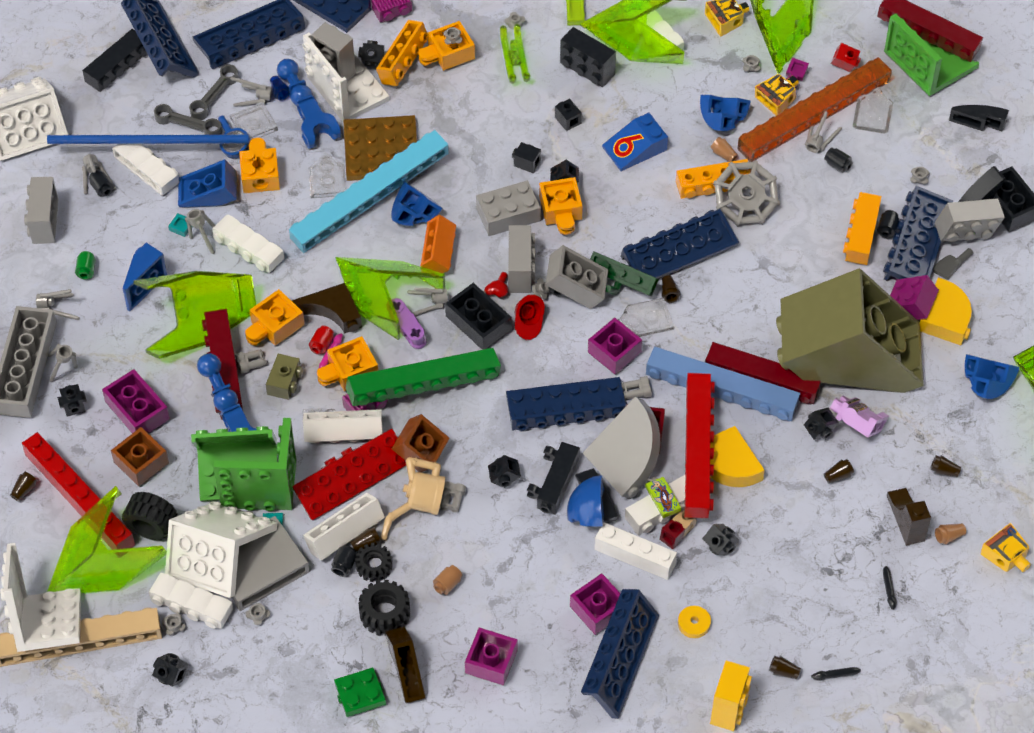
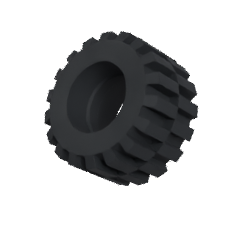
[122,492,178,540]
[358,579,410,636]

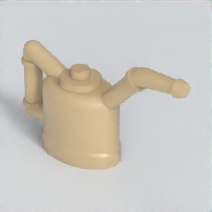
[380,457,445,540]

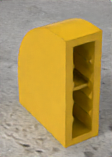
[919,277,972,345]
[710,426,765,487]

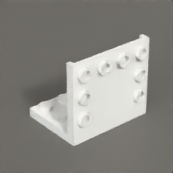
[302,33,390,122]
[0,77,68,161]
[165,501,277,598]
[0,543,81,652]

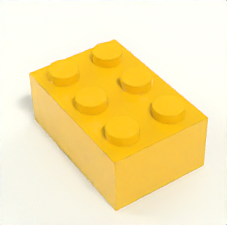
[710,660,752,731]

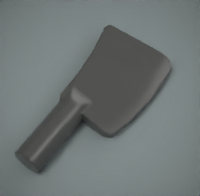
[933,248,973,280]

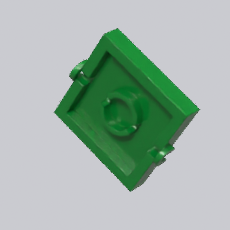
[334,667,386,717]

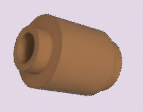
[433,565,463,595]

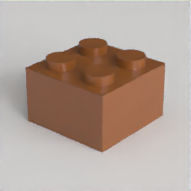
[392,414,450,472]
[111,427,169,486]

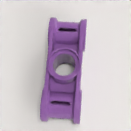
[388,298,427,349]

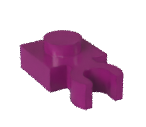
[786,58,809,89]

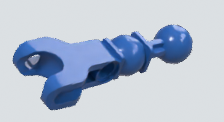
[276,59,341,149]
[197,353,256,432]

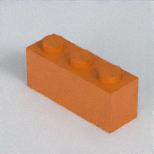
[420,214,456,276]

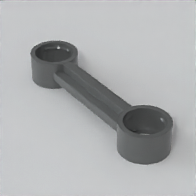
[189,64,239,120]
[154,104,222,135]

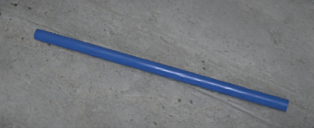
[47,135,249,144]

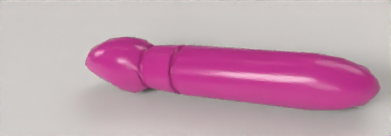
[319,333,343,368]

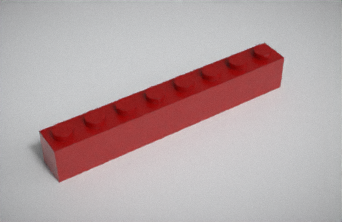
[684,373,715,518]
[22,432,135,557]

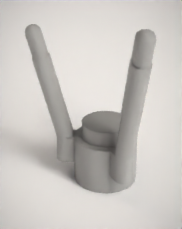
[230,77,272,107]
[805,111,842,153]
[82,154,116,194]
[185,209,215,254]
[407,288,448,316]
[36,289,80,320]
[48,344,78,382]

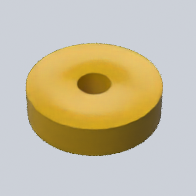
[678,606,711,638]

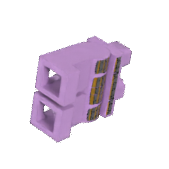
[830,396,889,437]

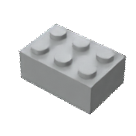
[311,22,356,81]
[24,177,58,244]
[476,180,541,236]
[935,199,1005,242]
[508,225,535,293]
[545,245,608,309]

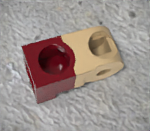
[659,510,697,549]

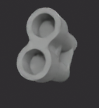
[235,349,267,374]
[621,376,652,400]
[439,481,466,513]

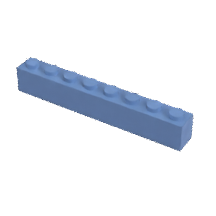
[646,346,800,422]

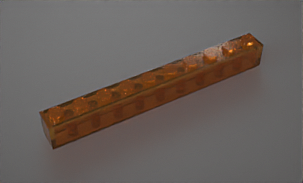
[737,57,892,162]

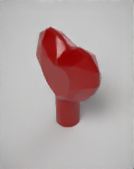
[484,272,508,297]

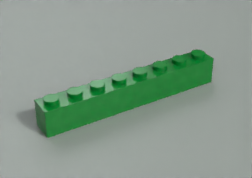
[346,348,501,406]

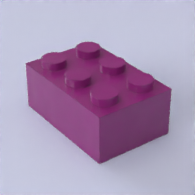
[102,369,170,433]

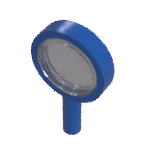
[218,115,251,158]

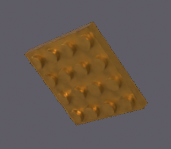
[343,115,419,181]

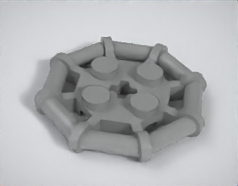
[713,160,780,226]

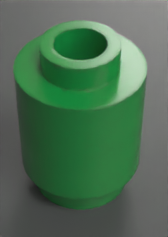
[75,251,96,280]

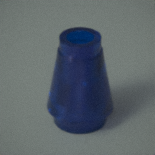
[270,76,290,101]

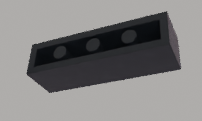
[82,29,147,92]

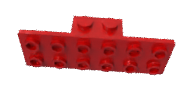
[292,429,406,520]

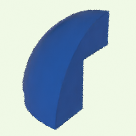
[700,95,751,131]
[391,181,443,226]
[965,354,1019,399]
[567,475,605,527]

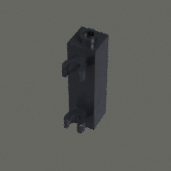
[527,442,580,514]

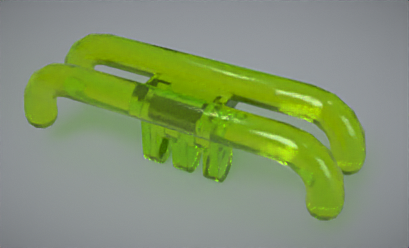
[500,24,530,84]

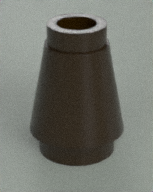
[662,275,680,303]
[930,455,961,477]
[823,459,854,484]
[10,471,37,502]
[350,527,381,552]
[769,655,801,679]

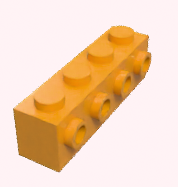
[376,20,428,86]
[676,159,751,199]
[843,192,882,265]

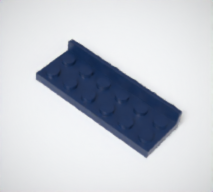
[121,0,198,78]
[192,0,305,69]
[293,0,371,33]
[883,185,953,281]
[620,209,739,279]
[506,377,627,431]
[581,589,659,719]

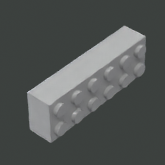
[0,306,57,418]

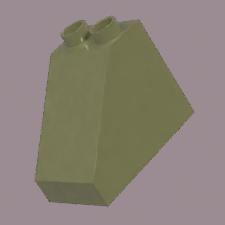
[776,268,924,393]

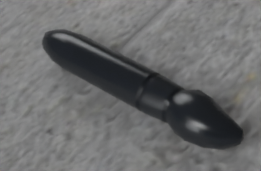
[883,566,897,610]
[811,667,861,680]

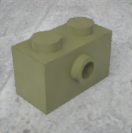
[266,353,303,400]

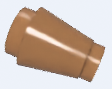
[711,137,738,162]
[935,523,966,544]

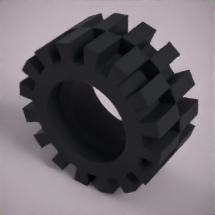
[355,543,392,582]

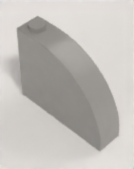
[583,396,660,499]
[232,516,309,611]

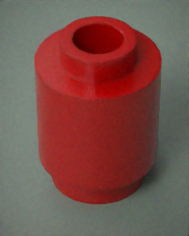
[309,326,334,354]

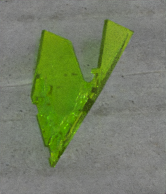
[580,0,687,64]
[750,0,814,73]
[335,257,446,340]
[47,486,167,593]

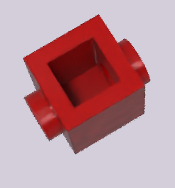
[831,43,861,72]

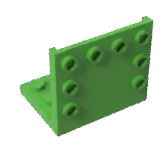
[884,14,979,96]
[213,418,297,511]
[191,426,278,501]

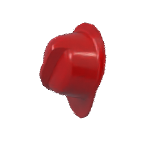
[514,294,545,340]

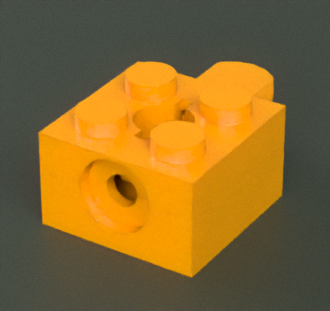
[418,21,475,71]
[239,138,280,193]
[539,177,583,235]
[245,289,305,346]
[317,336,378,391]

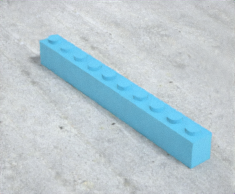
[289,130,449,253]

